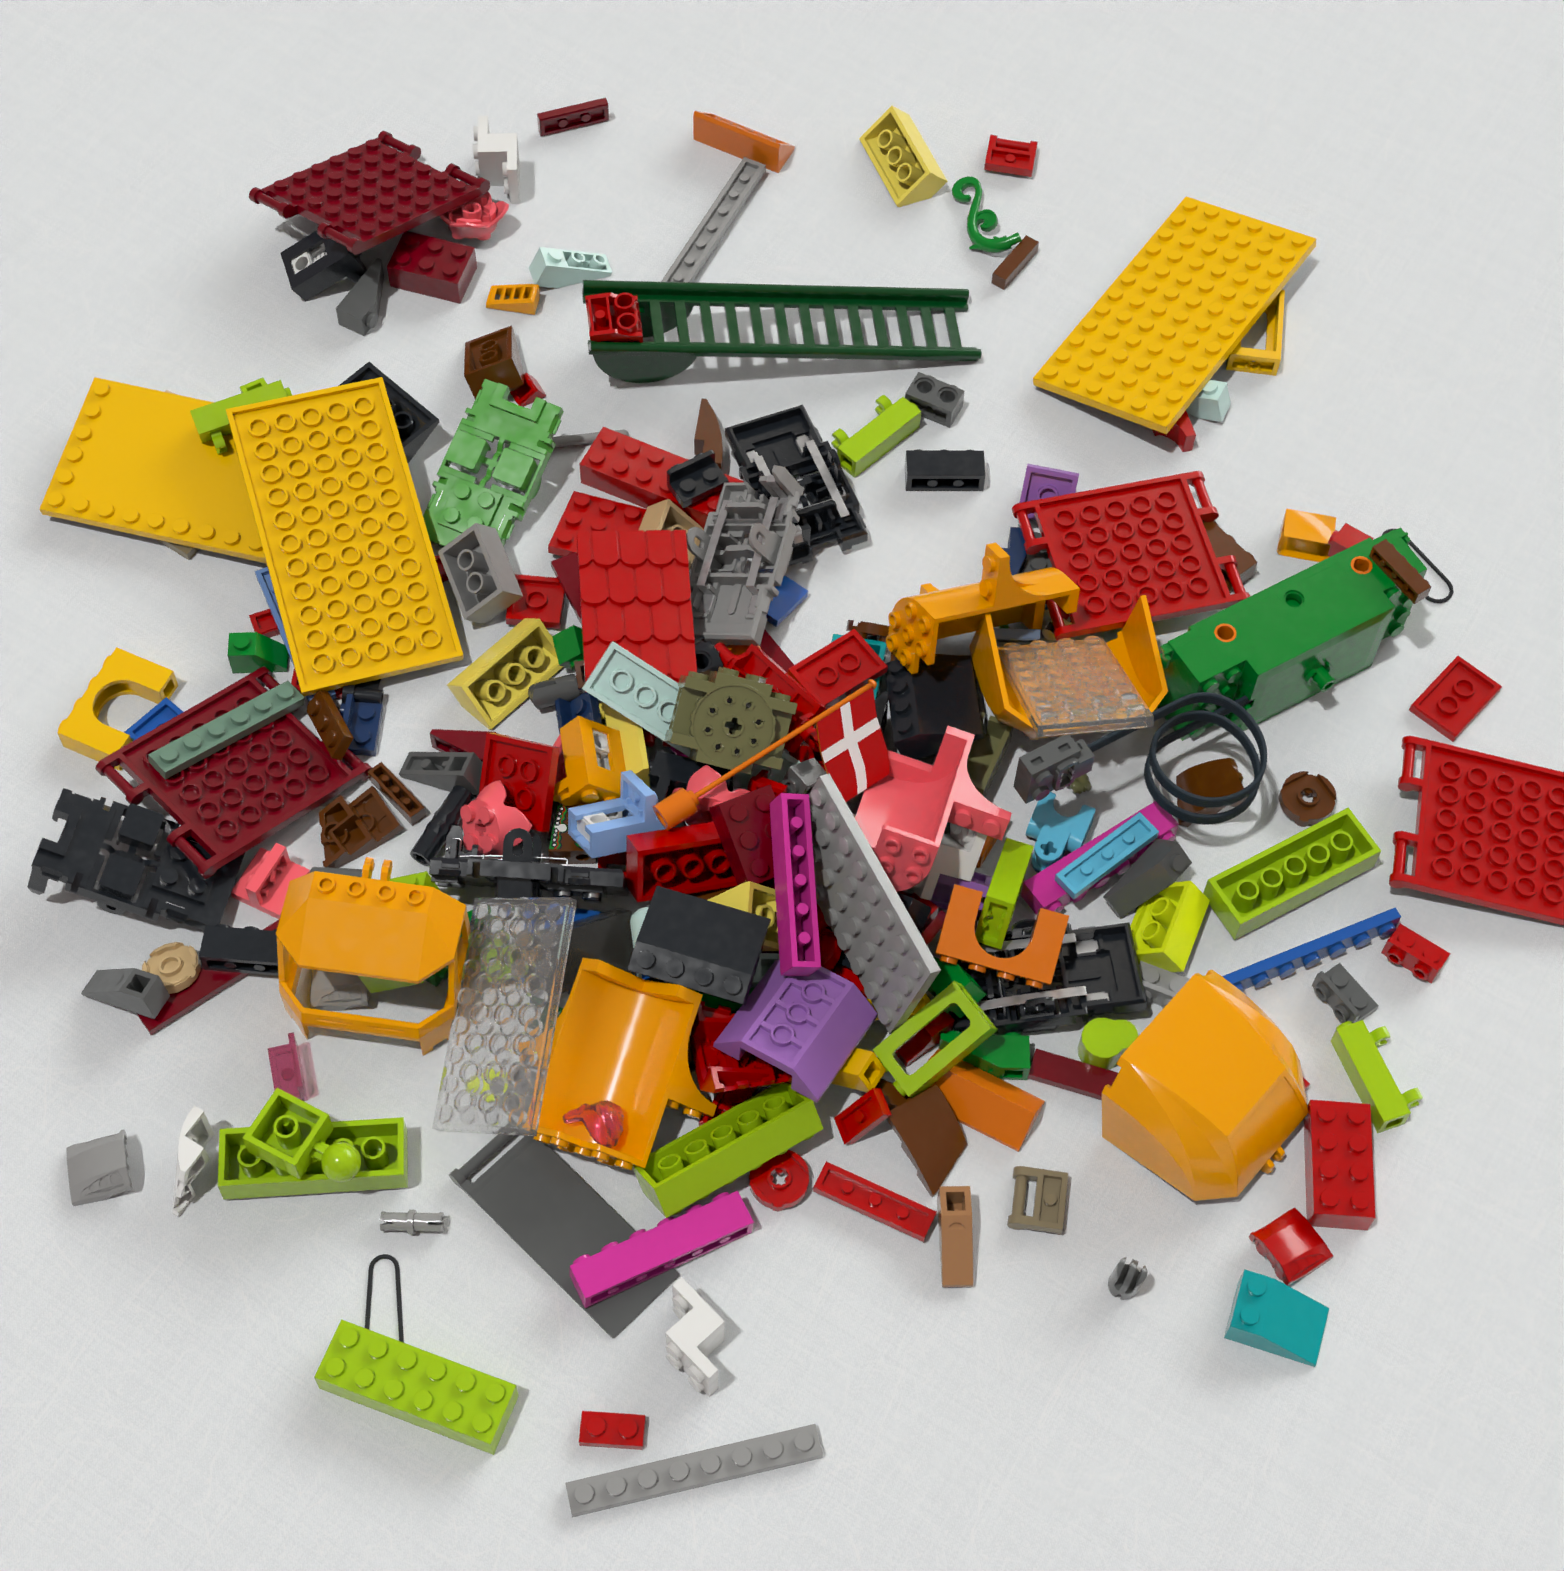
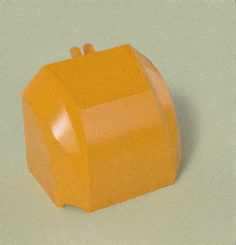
[969,595,1168,740]
[1101,970,1308,1201]

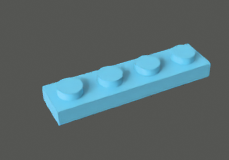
[1054,812,1159,900]

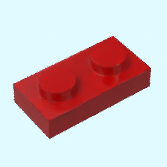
[834,1088,892,1145]
[579,1411,646,1450]

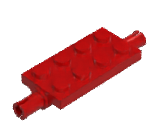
[714,642,827,753]

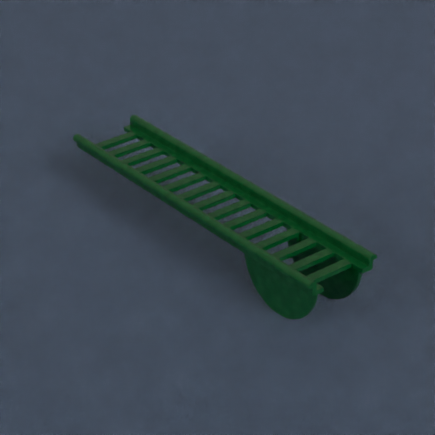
[582,280,982,383]

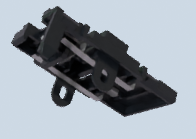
[725,405,868,566]

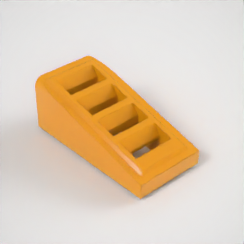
[486,284,540,315]

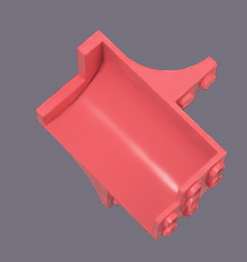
[855,726,1012,892]

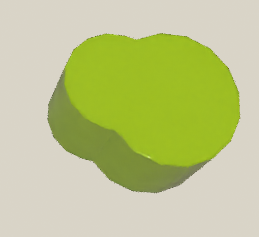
[1078,1018,1138,1070]

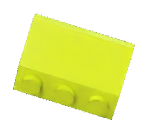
[1130,881,1210,972]

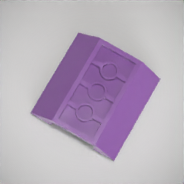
[713,959,878,1103]

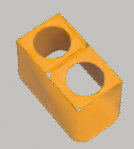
[1277,508,1336,562]

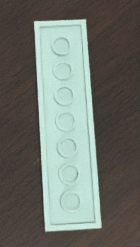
[582,641,801,790]

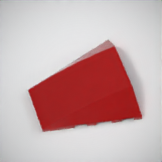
[690,1001,792,1093]

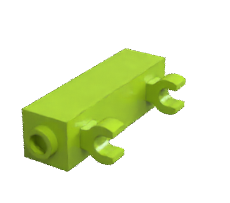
[190,380,292,455]
[831,395,921,478]
[1331,1020,1423,1133]

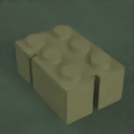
[967,711,1013,797]

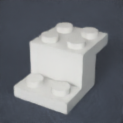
[473,116,520,204]
[910,823,987,900]
[665,1277,725,1397]

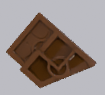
[1176,758,1249,827]
[319,786,404,868]
[886,1084,967,1197]

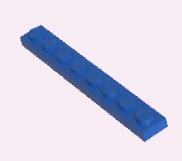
[1222,907,1401,992]

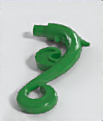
[952,176,1022,253]

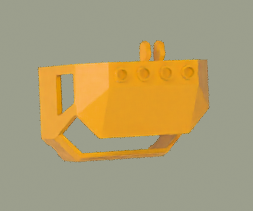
[276,857,475,1056]

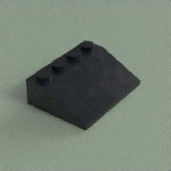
[338,362,439,463]
[885,655,984,760]
[627,886,771,1006]

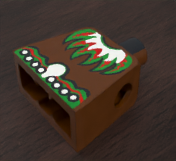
[548,804,597,864]

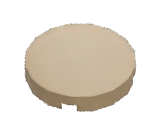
[142,942,201,994]

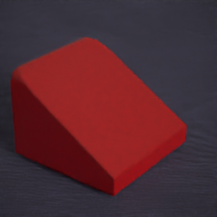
[510,372,546,407]

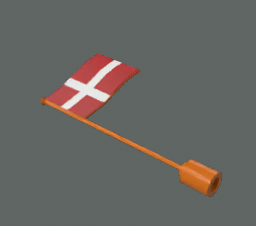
[653,679,890,831]

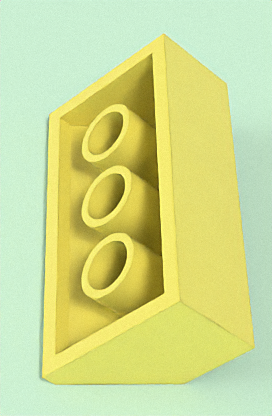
[859,106,948,207]
[447,618,563,729]
[599,702,650,788]

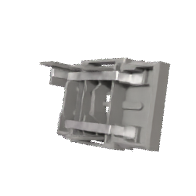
[686,465,804,646]

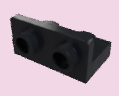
[667,450,729,509]

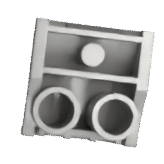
[310,970,369,1011]
[66,1129,133,1206]

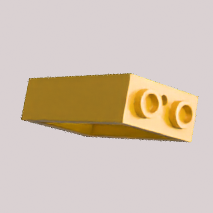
[1226,290,1285,376]

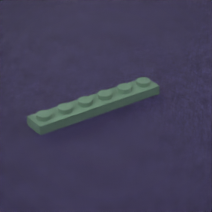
[148,681,305,780]

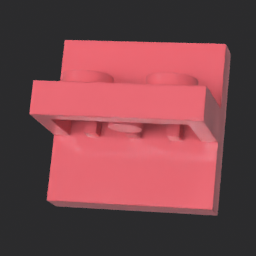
[231,843,310,919]

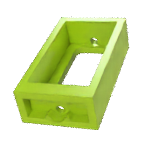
[975,838,1034,949]
[873,981,998,1098]

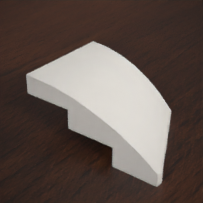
[172,1105,214,1217]

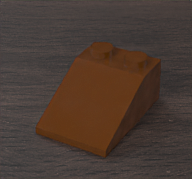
[464,325,524,399]

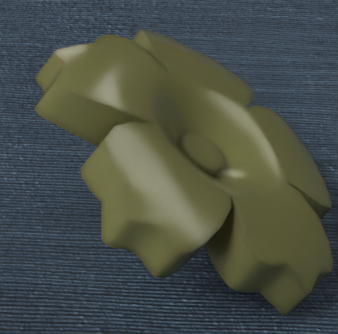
[1069,773,1091,795]

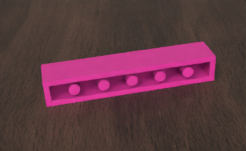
[770,793,821,976]
[1021,801,1179,915]
[569,1191,754,1308]

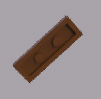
[307,690,354,760]

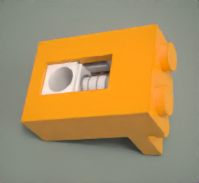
[553,716,626,807]

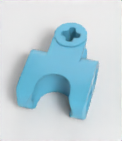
[1025,792,1096,873]

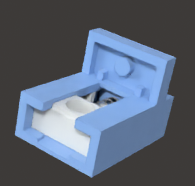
[568,770,665,859]

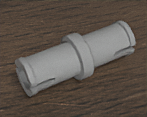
[380,1210,444,1234]

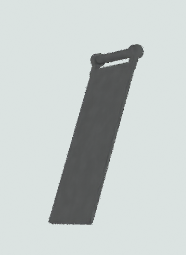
[449,1114,679,1338]

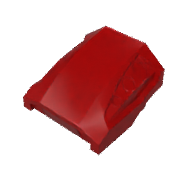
[585,292,643,343]
[1248,1208,1333,1286]

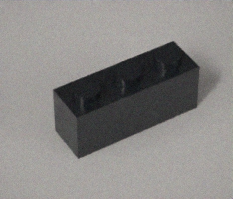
[904,449,985,491]
[199,924,278,976]

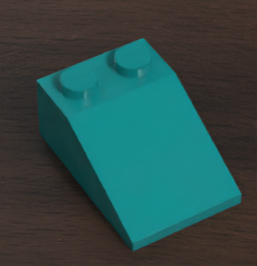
[1224,1269,1329,1367]

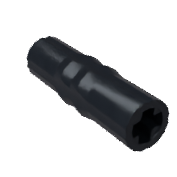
[410,785,474,866]

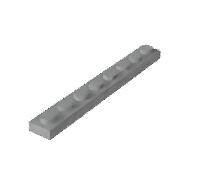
[661,157,766,282]
[565,1424,823,1517]

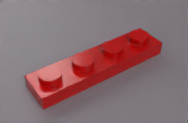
[813,1161,937,1242]

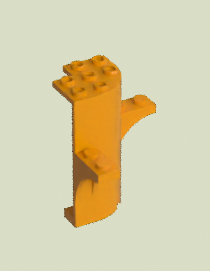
[886,542,1080,674]
[515,958,717,1171]

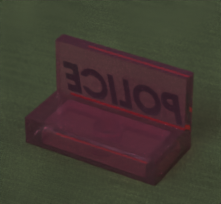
[268,1032,308,1101]

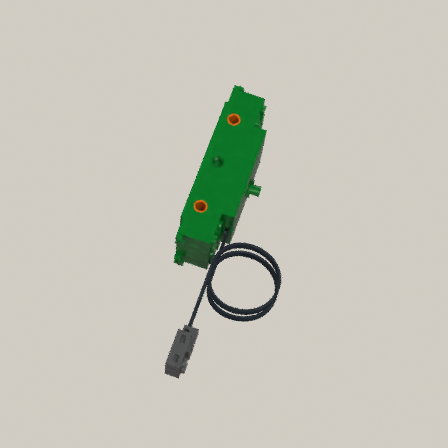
[1013,527,1427,825]

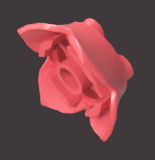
[439,185,509,241]
[672,765,751,825]
[460,780,532,859]

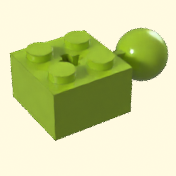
[243,1088,361,1182]

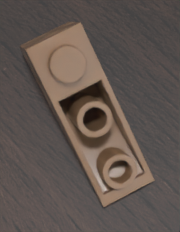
[937,1186,973,1287]

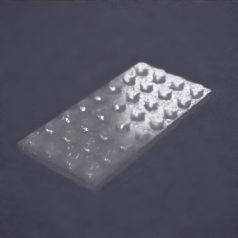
[997,636,1154,737]
[432,897,577,1136]

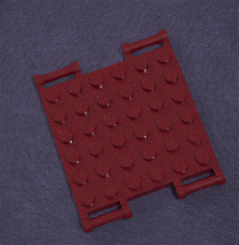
[249,131,490,255]
[95,667,372,879]

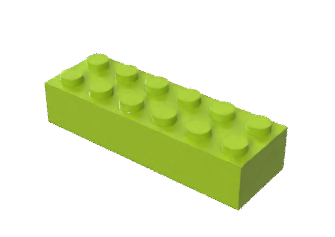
[1203,807,1381,940]
[632,1082,824,1218]
[218,1117,408,1200]
[314,1319,519,1455]

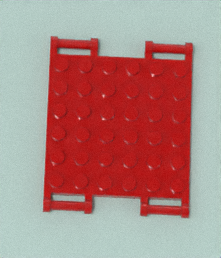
[1012,471,1250,642]
[1389,736,1564,925]

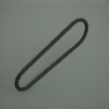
[1382,529,1454,603]
[365,1254,404,1343]

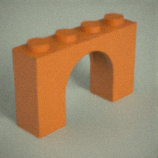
[935,884,1069,989]

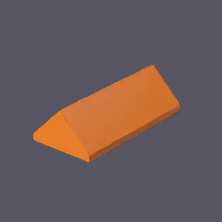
[693,111,795,173]
[927,1049,1045,1152]

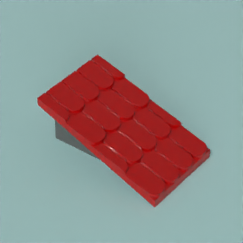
[577,530,697,692]

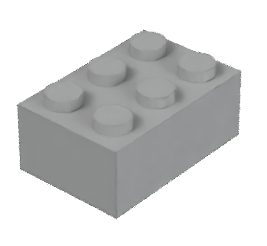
[438,523,523,624]

